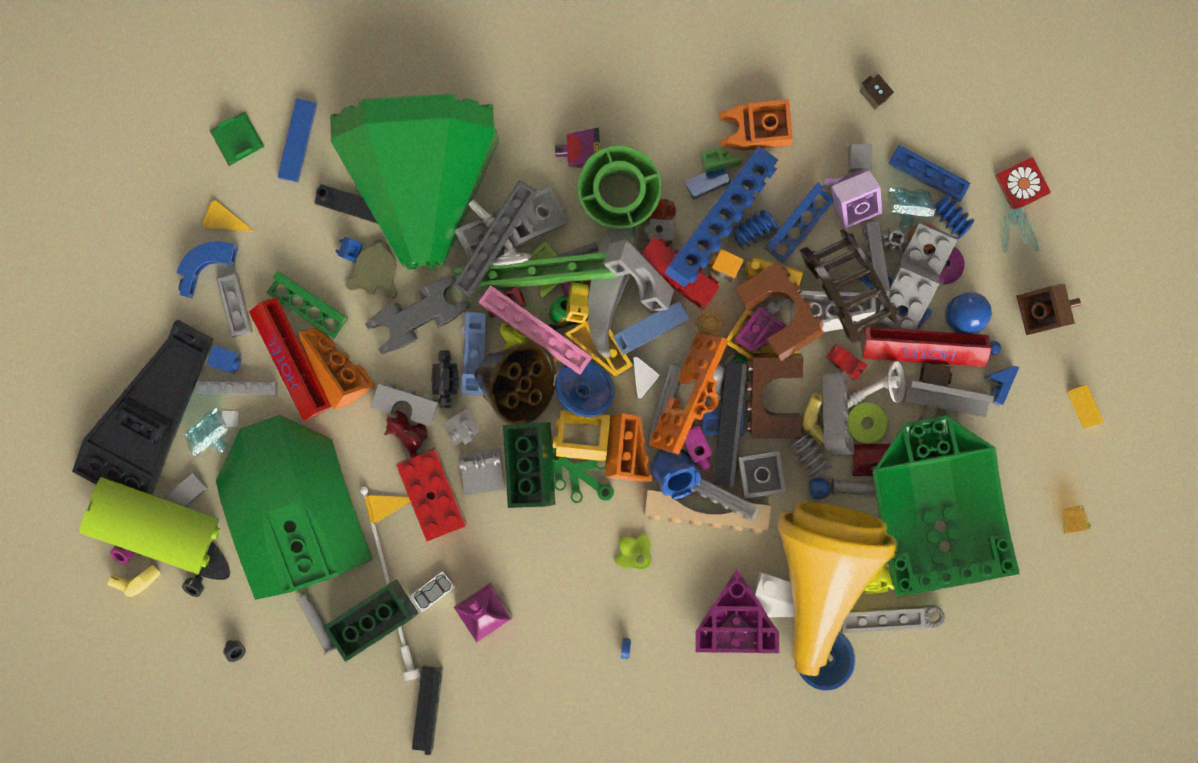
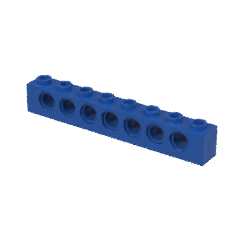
[665,146,778,288]

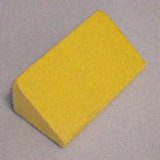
[1067,385,1104,428]

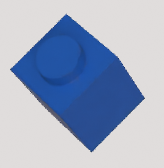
[206,345,242,374]

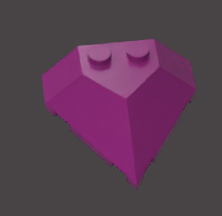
[695,569,779,654]

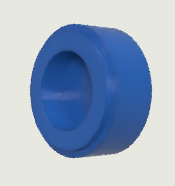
[620,638,631,659]

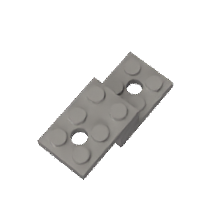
[455,186,569,259]
[878,221,958,330]

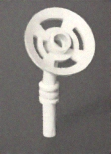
[469,200,532,265]
[848,361,905,409]

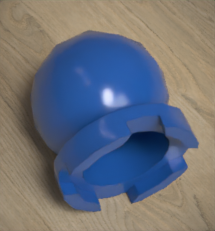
[945,292,992,334]
[651,449,701,499]

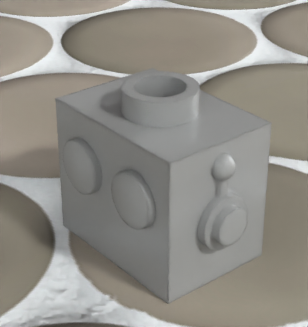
[443,409,480,446]

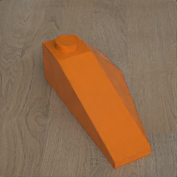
[298,327,375,410]

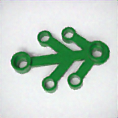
[552,446,614,503]

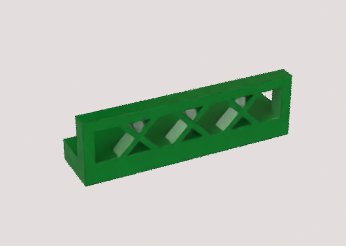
[266,271,348,339]

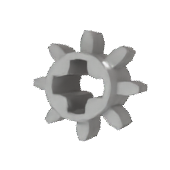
[882,227,908,252]

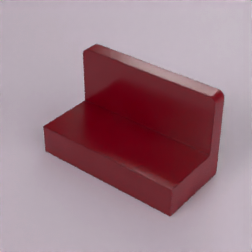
[851,443,891,476]

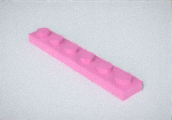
[479,286,592,375]

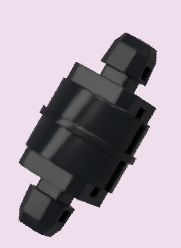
[431,350,459,408]

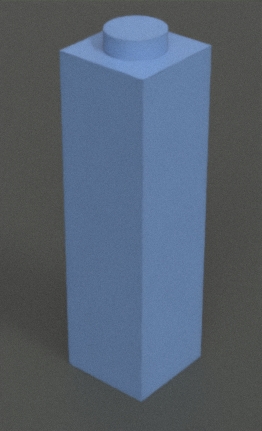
[613,301,689,355]

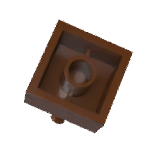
[1016,283,1081,335]

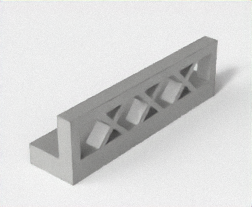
[904,381,994,417]

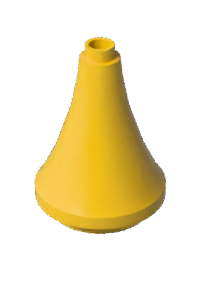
[777,502,897,676]

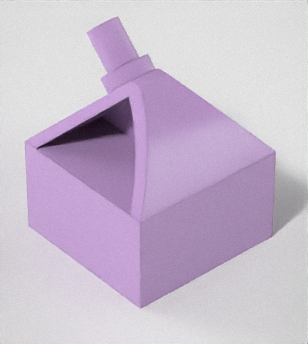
[825,170,882,229]

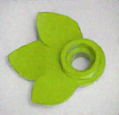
[614,533,652,570]

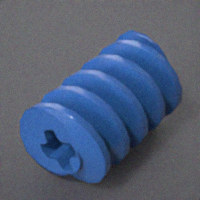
[929,195,974,239]
[732,209,778,250]

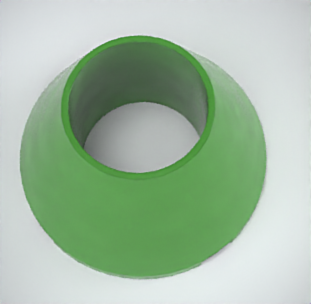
[578,145,661,229]

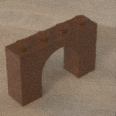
[746,353,803,439]

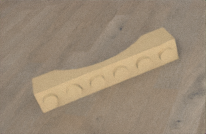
[644,489,771,533]

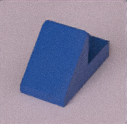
[984,366,1019,406]

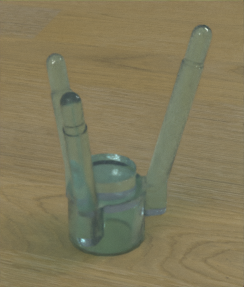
[1003,207,1039,253]

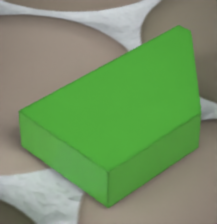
[701,148,742,173]

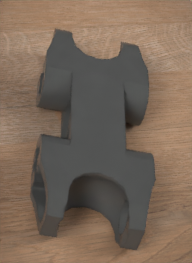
[365,276,471,354]

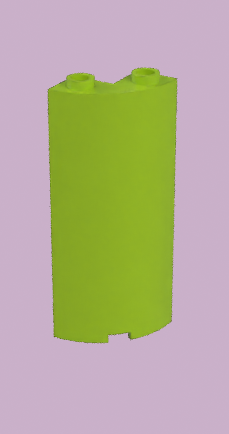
[79,477,221,574]

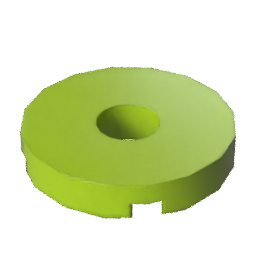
[848,402,888,443]

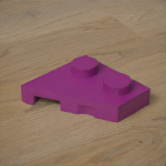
[734,306,787,352]

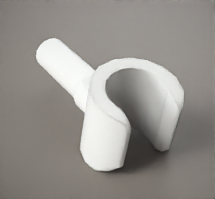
[765,298,790,315]

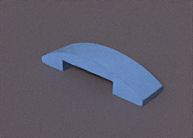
[461,312,487,395]

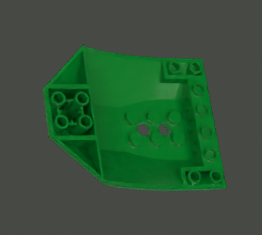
[216,415,373,600]
[873,415,1020,597]

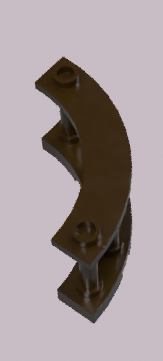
[800,229,899,344]

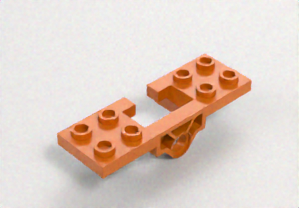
[648,333,728,455]

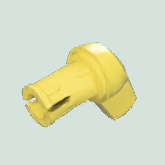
[802,393,824,445]
[108,564,160,597]

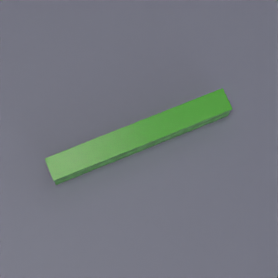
[454,252,618,293]

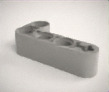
[822,371,854,456]

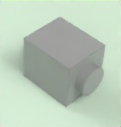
[848,144,872,173]

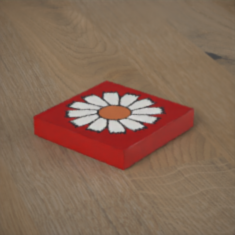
[995,157,1051,212]

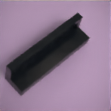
[412,666,443,755]

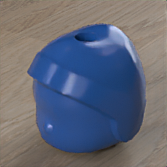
[809,477,830,500]

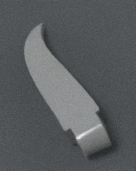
[588,226,636,357]

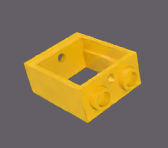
[553,410,610,461]

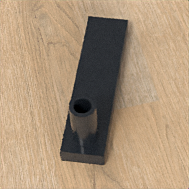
[314,184,378,224]

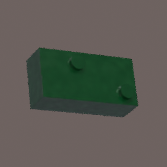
[503,422,556,508]
[323,579,419,662]

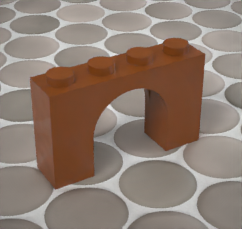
[735,262,824,361]

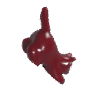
[384,410,428,457]

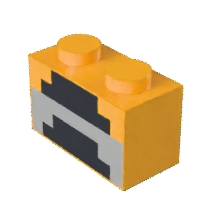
[708,249,744,283]

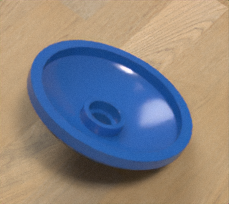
[555,361,615,417]
[799,631,855,691]

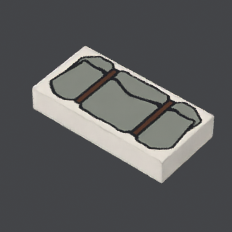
[410,571,455,613]

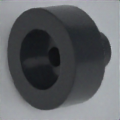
[182,575,204,597]
[223,640,246,662]

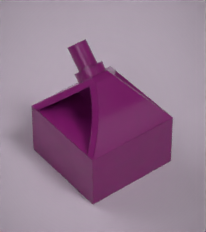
[454,583,513,643]

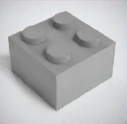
[737,451,786,499]

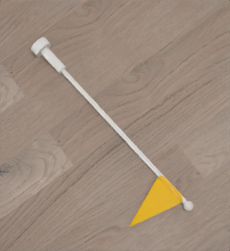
[360,486,421,681]

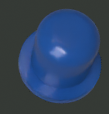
[990,341,1001,355]

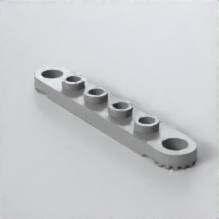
[839,605,945,633]

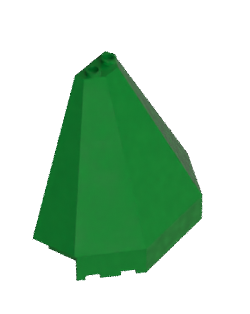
[330,94,499,270]

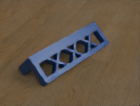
[765,182,833,263]

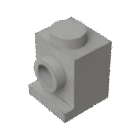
[644,219,674,243]

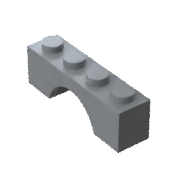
[604,240,674,313]

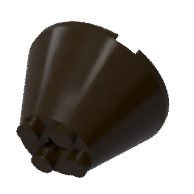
[475,342,557,425]

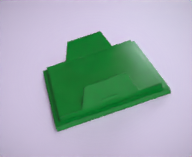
[210,112,265,166]

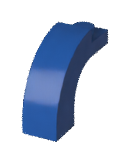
[176,241,239,299]

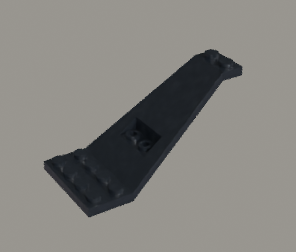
[72,319,214,495]

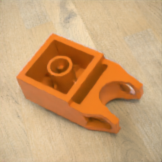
[719,99,793,151]

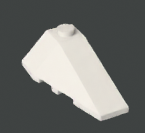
[753,571,794,617]

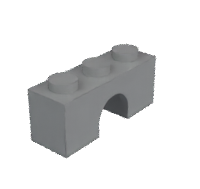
[371,382,439,426]

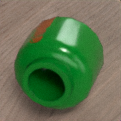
[549,296,576,326]

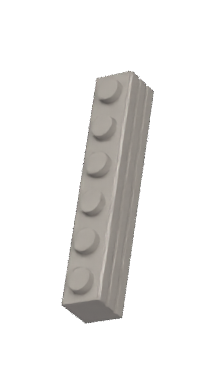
[863,222,890,298]
[648,364,682,439]
[198,381,278,395]
[691,479,761,521]

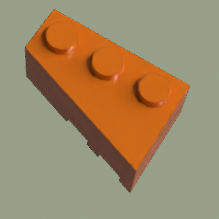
[605,413,653,483]

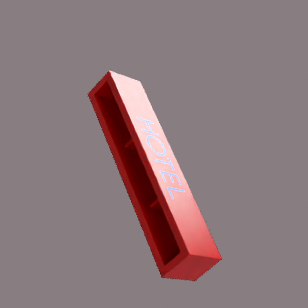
[249,297,331,421]
[861,327,991,367]

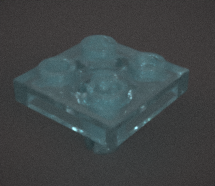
[888,187,935,228]
[185,409,228,457]

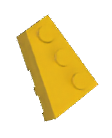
[565,320,633,377]

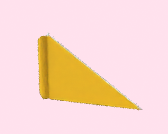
[203,200,255,232]

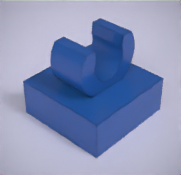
[335,237,363,263]

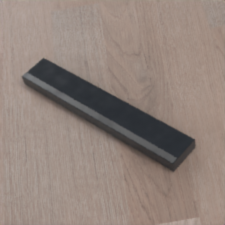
[713,361,747,487]

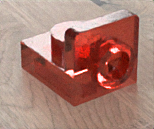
[646,199,676,221]

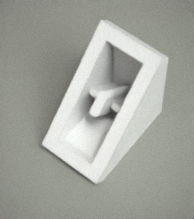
[633,357,660,399]

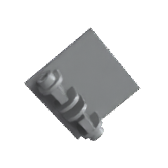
[459,449,505,495]

